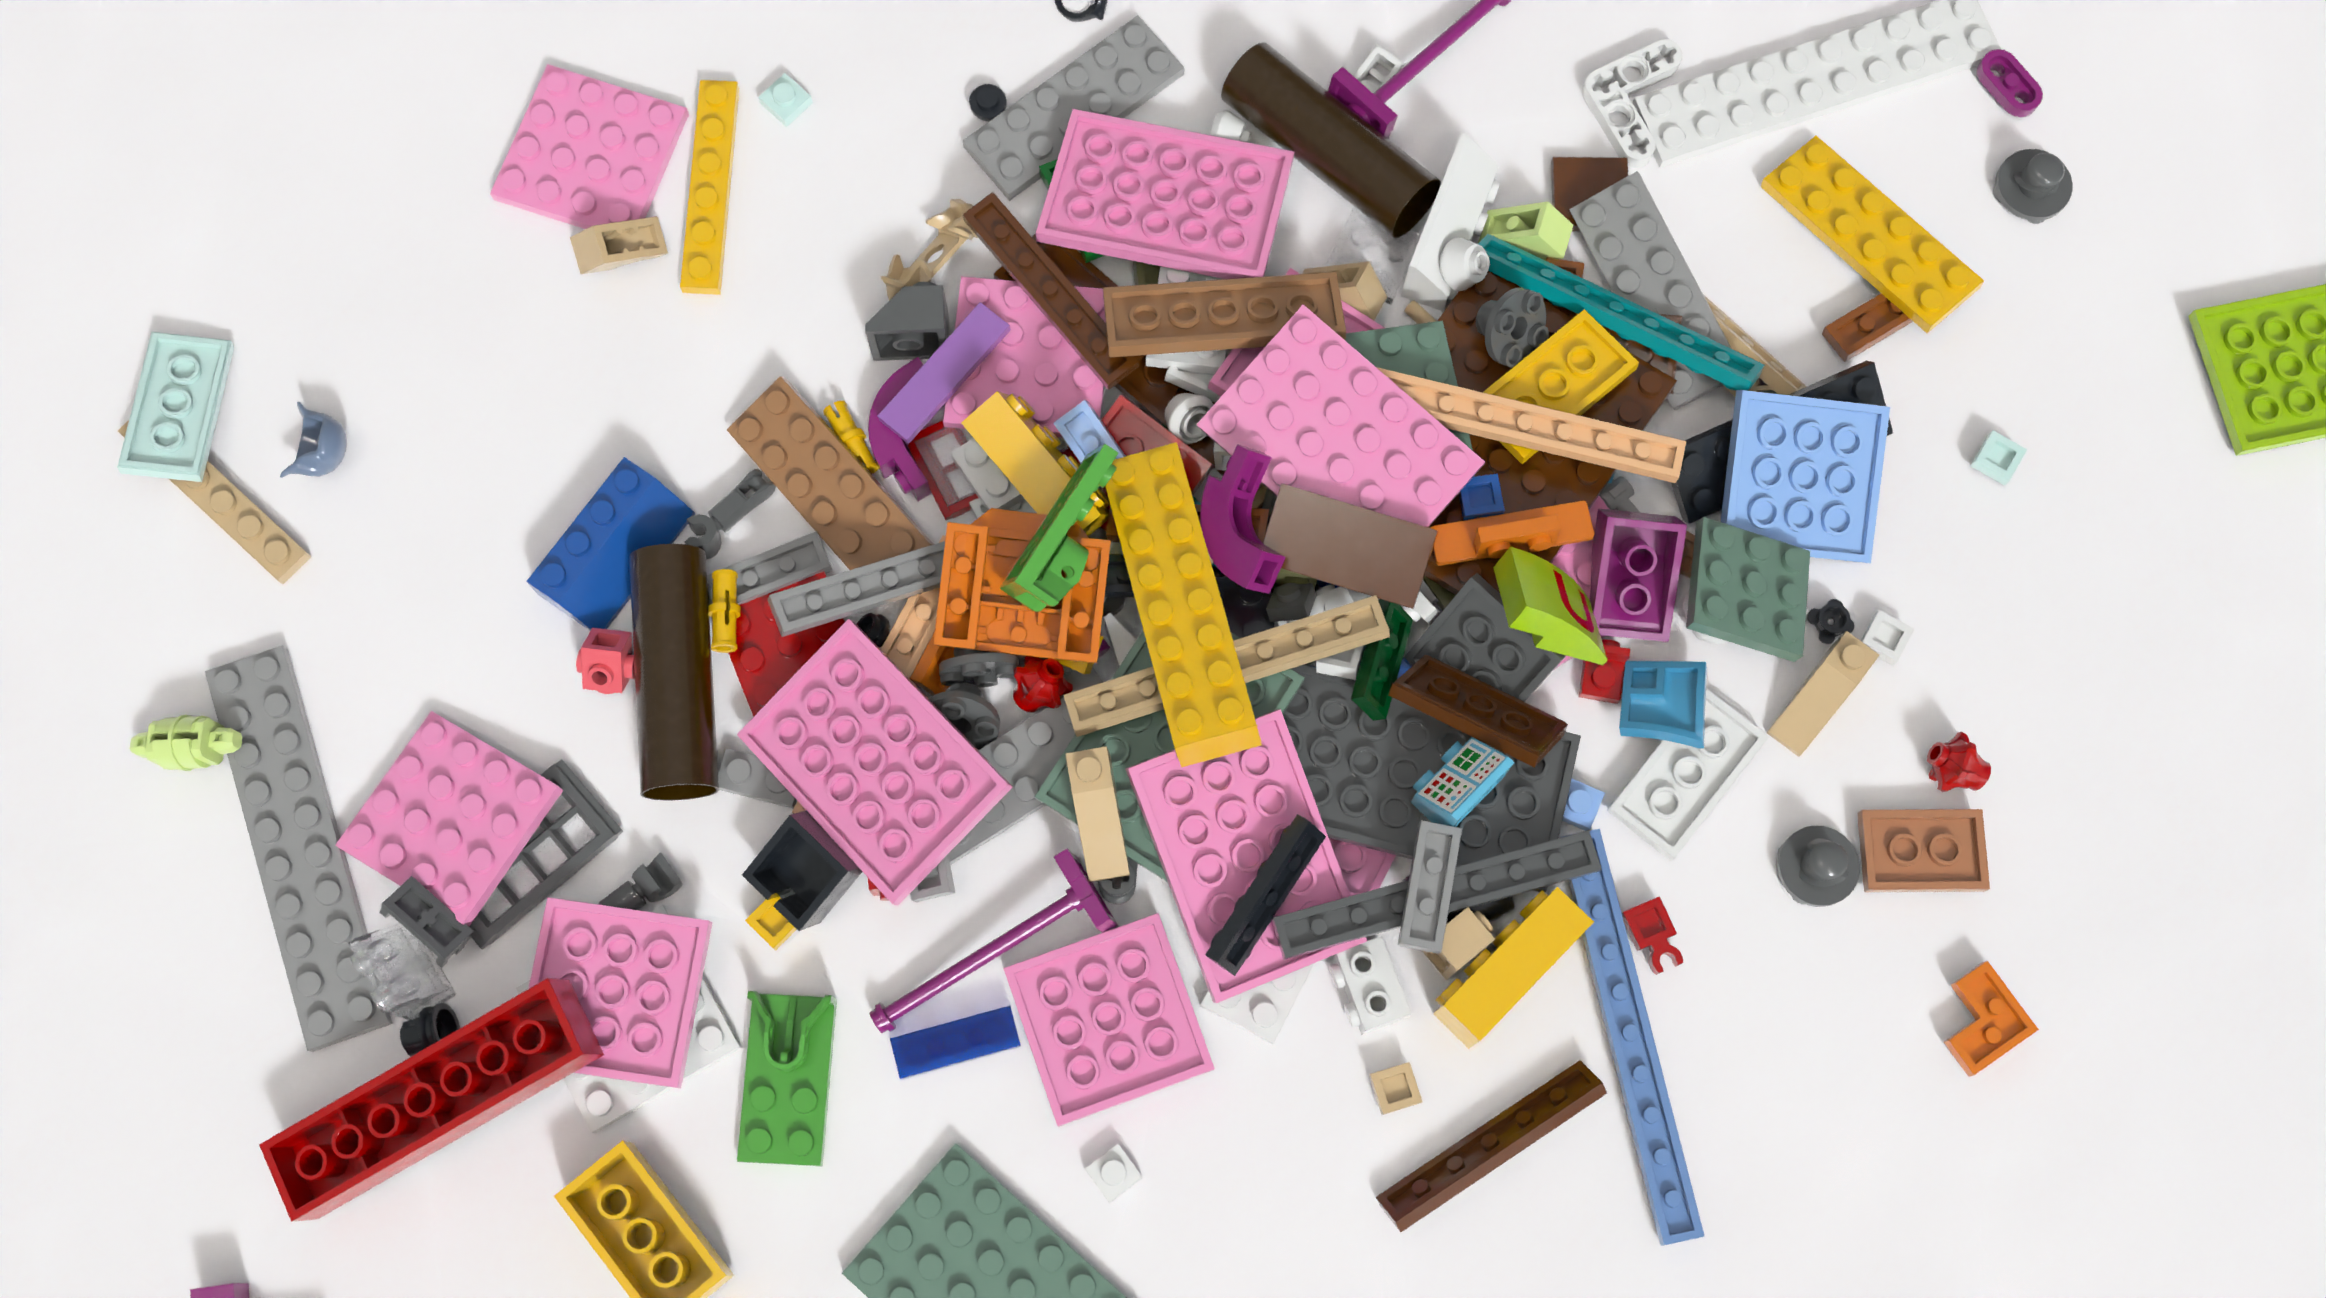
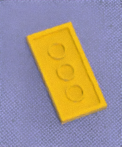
[1483,309,1639,464]

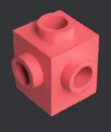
[576,628,635,694]

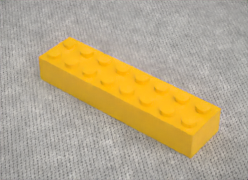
[1105,442,1262,768]

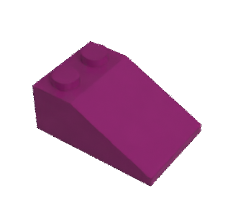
[1590,509,1687,642]

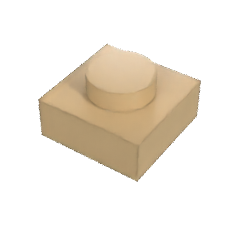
[1369,1062,1423,1115]

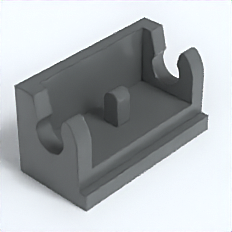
[379,876,474,968]

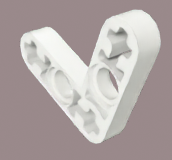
[1582,39,1683,168]

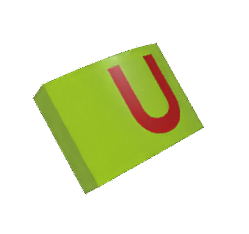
[1493,546,1607,665]

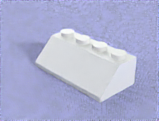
[1401,133,1501,312]

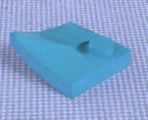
[1619,661,1707,749]

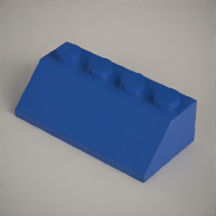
[526,457,695,631]

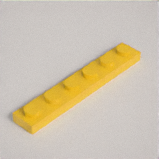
[680,80,740,295]

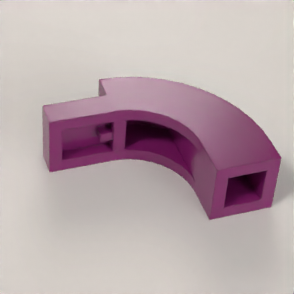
[868,357,931,502]
[1200,444,1286,594]

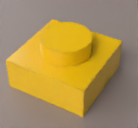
[745,896,797,951]

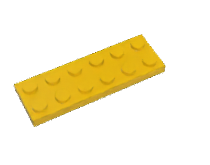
[1761,135,1984,334]

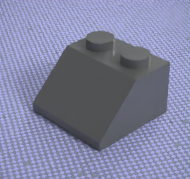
[865,282,949,361]

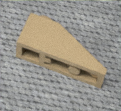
[1767,631,1880,757]
[1065,746,1130,882]

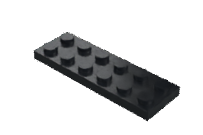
[1671,360,1893,524]

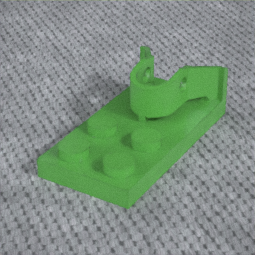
[999,444,1118,612]
[737,991,837,1167]

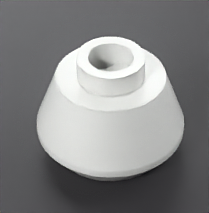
[1210,110,1251,143]
[1439,238,1490,291]
[1165,393,1214,444]

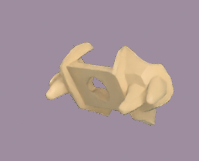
[881,199,978,301]

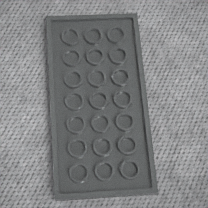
[1283,665,1581,892]

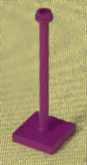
[1328,0,1511,139]
[869,848,1119,1033]

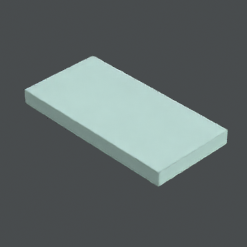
[117,332,234,482]

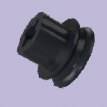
[400,1002,460,1056]

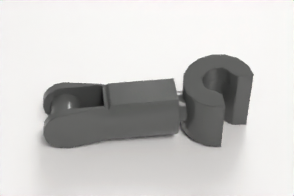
[684,469,776,560]
[598,852,683,910]

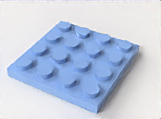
[1721,390,1890,563]

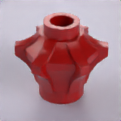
[1013,656,1073,712]
[1927,732,1991,792]

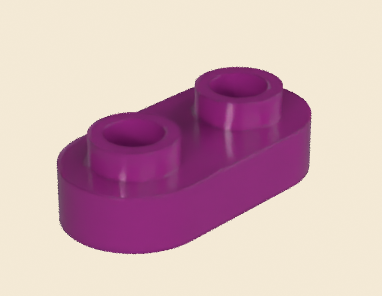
[1977,49,2043,117]

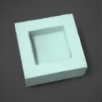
[758,73,813,127]
[1970,430,2027,485]

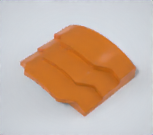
[933,508,1111,663]

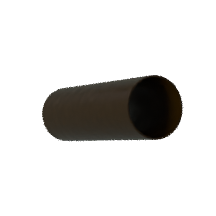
[1221,42,1441,239]
[629,544,719,801]

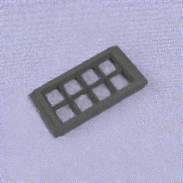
[469,759,624,950]

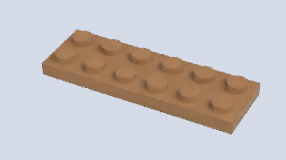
[1103,272,1346,357]
[727,376,934,570]

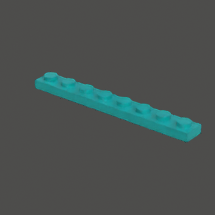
[1478,234,1764,391]

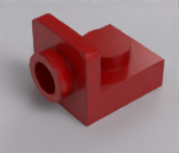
[1578,639,1631,704]

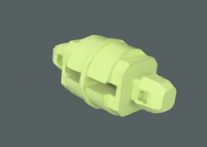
[130,715,243,771]

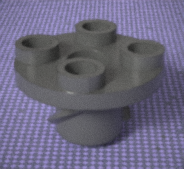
[1993,149,2073,224]
[1476,287,1549,368]
[938,648,1019,688]
[929,682,1000,750]
[1777,825,1860,907]

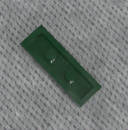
[1351,599,1413,721]

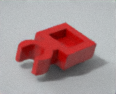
[1622,896,1683,975]

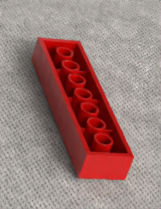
[259,978,604,1222]

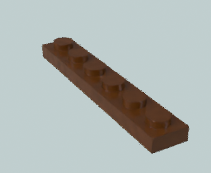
[963,192,1139,390]
[1376,1060,1607,1233]

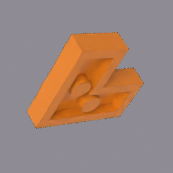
[1944,961,2039,1077]

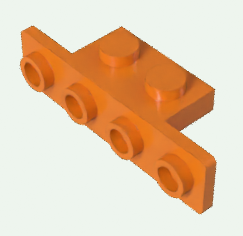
[1431,501,1594,566]

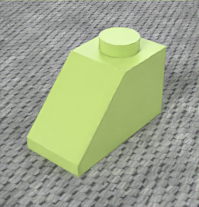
[1478,201,1573,260]

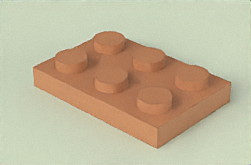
[1857,809,1990,892]

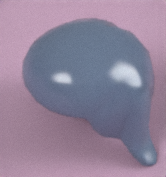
[280,401,347,478]

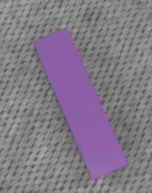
[877,302,1011,444]

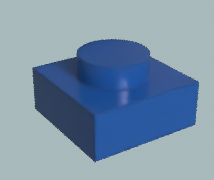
[1458,474,1505,521]

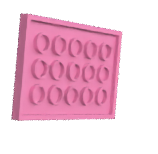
[1036,109,1294,279]
[1196,305,1485,527]
[737,619,1013,906]
[1125,709,1367,1003]

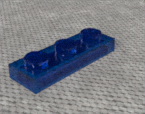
[890,1005,1021,1080]

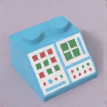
[1411,737,1515,827]

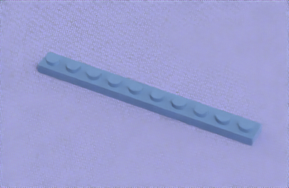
[1560,829,1705,1246]

